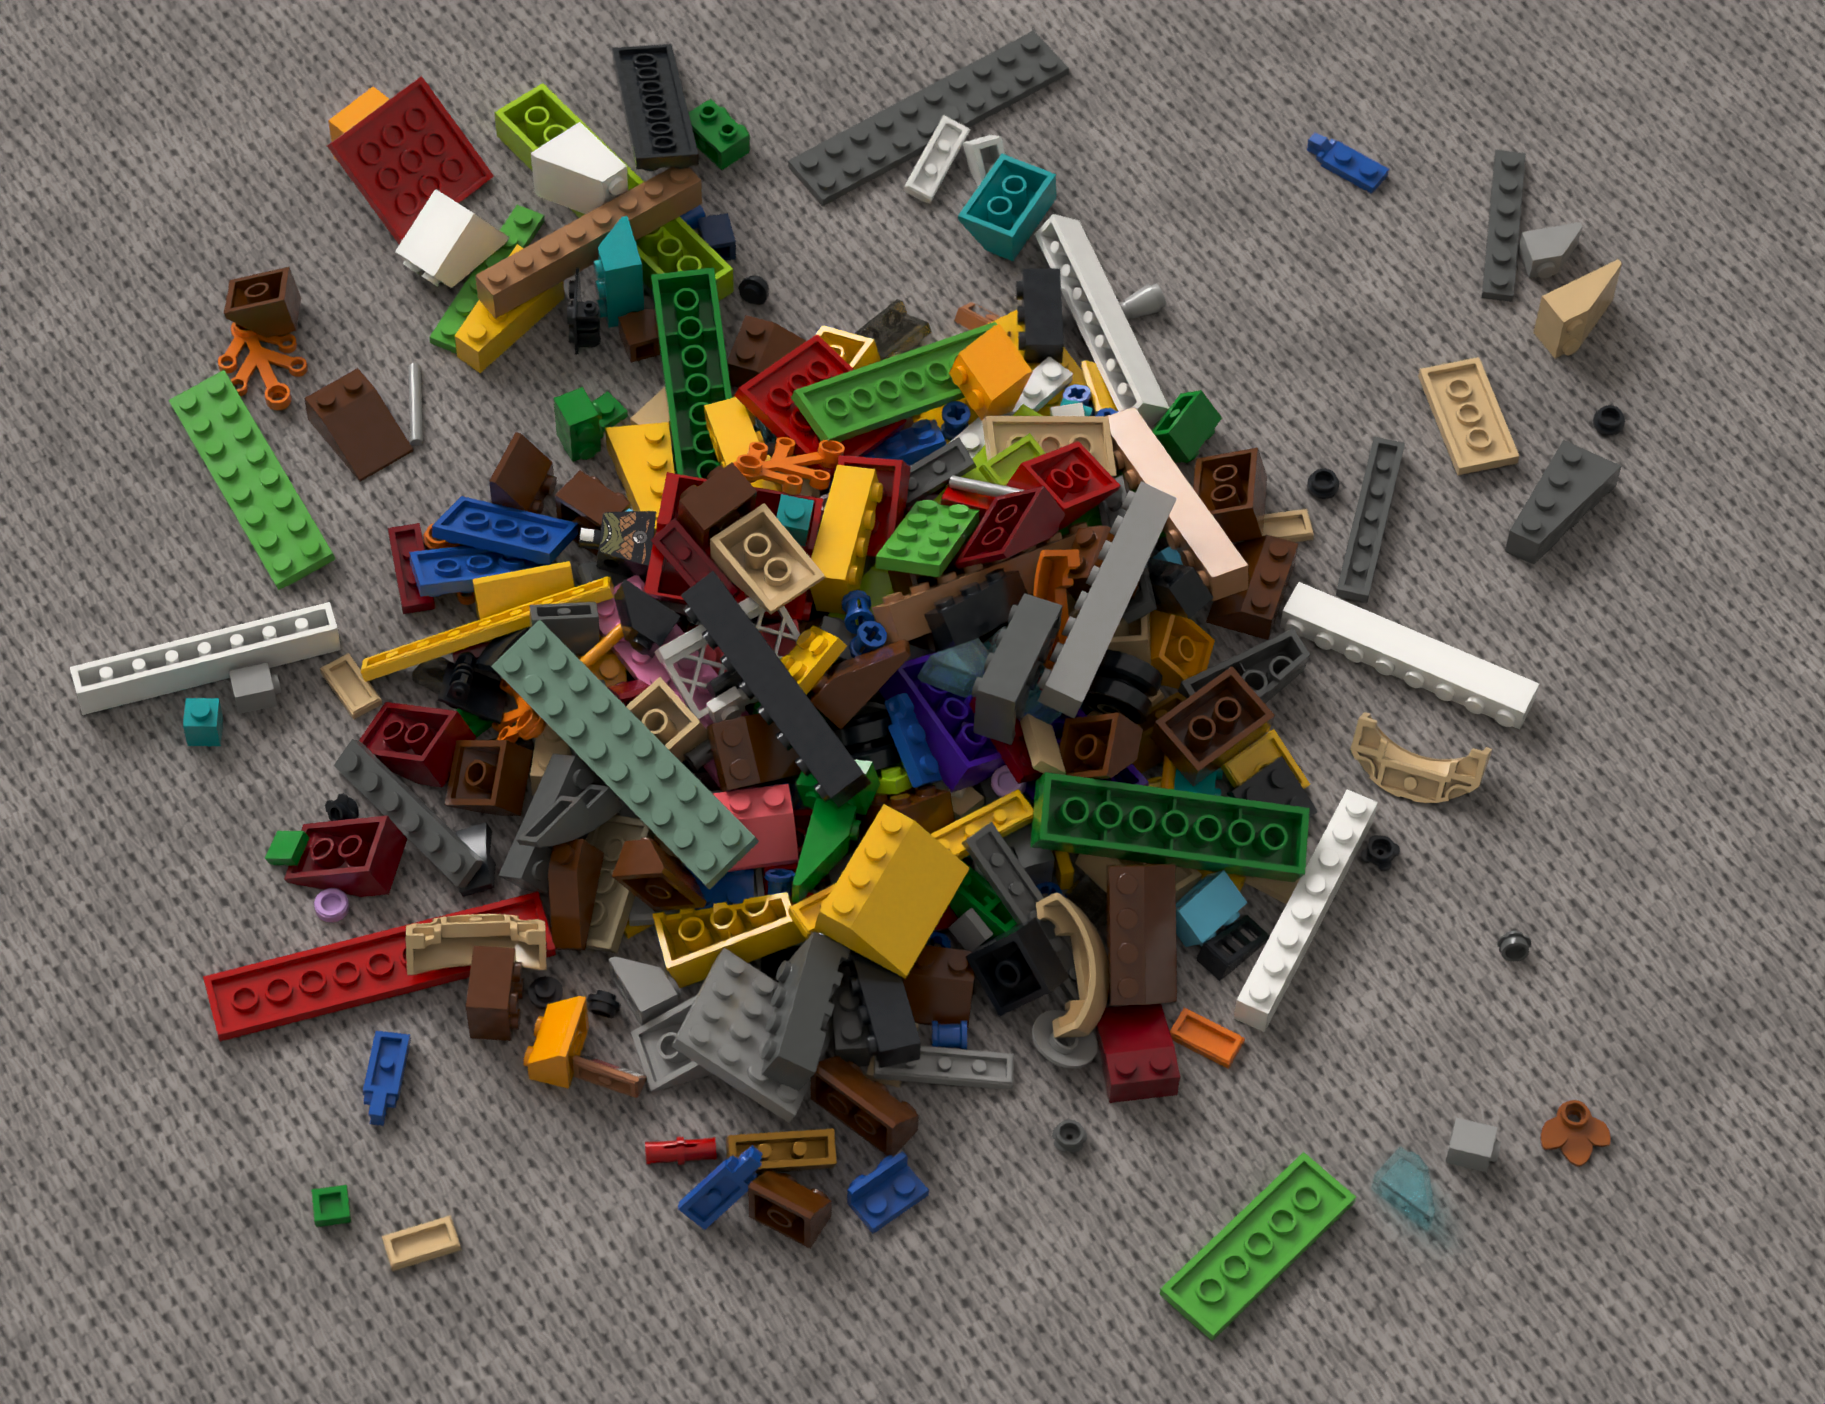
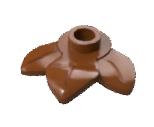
[1540,1100,1611,1167]

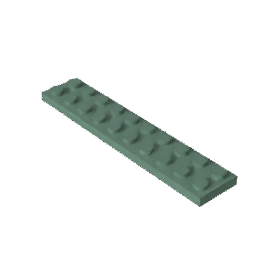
[491,620,759,890]

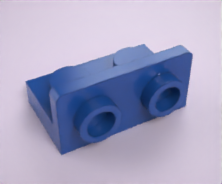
[847,1151,929,1234]

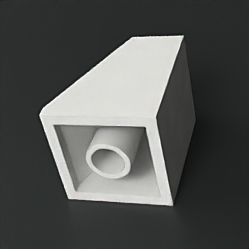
[531,122,628,214]
[395,189,510,288]

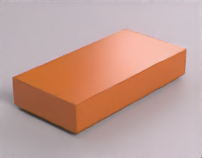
[1170,1007,1245,1069]

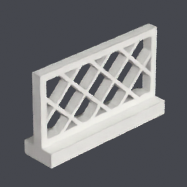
[654,597,801,719]

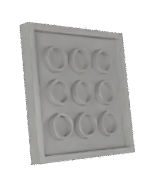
[671,948,833,1123]

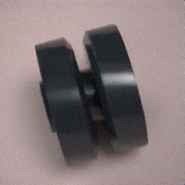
[1082,649,1163,724]
[829,711,902,770]

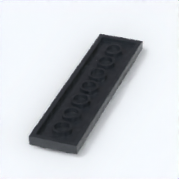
[612,44,699,171]

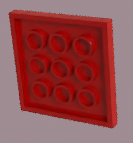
[327,76,494,245]
[734,334,907,481]

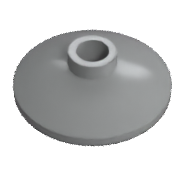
[1032,1010,1098,1069]

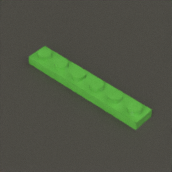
[429,205,545,354]

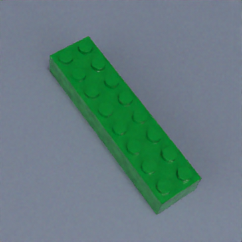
[651,268,732,479]
[1030,772,1310,882]

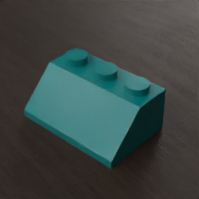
[958,154,1056,261]
[594,216,644,328]

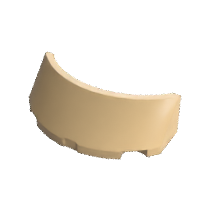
[1350,712,1492,803]
[1036,893,1109,1038]
[406,914,547,975]

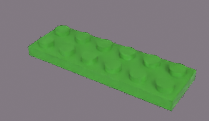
[1159,1152,1356,1341]

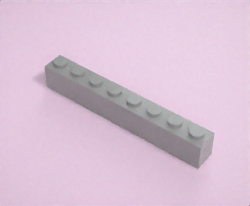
[1037,481,1177,718]

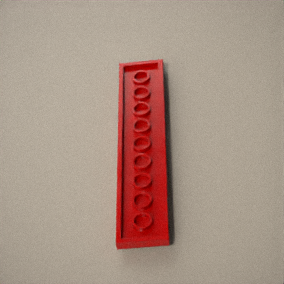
[203,892,556,1042]

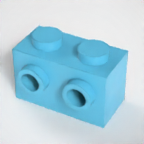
[1176,870,1247,947]

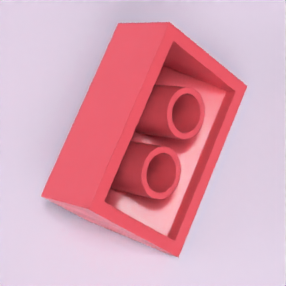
[713,784,799,872]

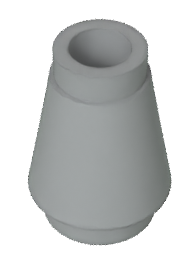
[1119,283,1166,320]

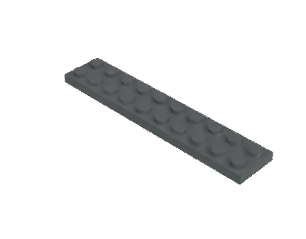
[788,30,1069,206]

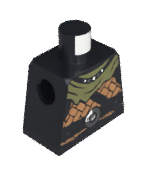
[579,511,656,582]

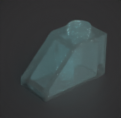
[917,638,990,698]
[1371,1146,1435,1231]

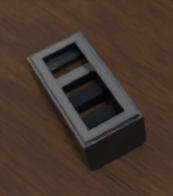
[1197,915,1270,981]

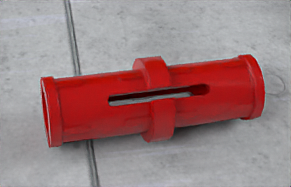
[645,1136,717,1165]

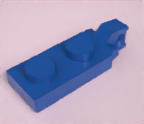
[1307,133,1389,194]
[884,693,942,788]
[363,1031,411,1126]
[678,1146,763,1230]

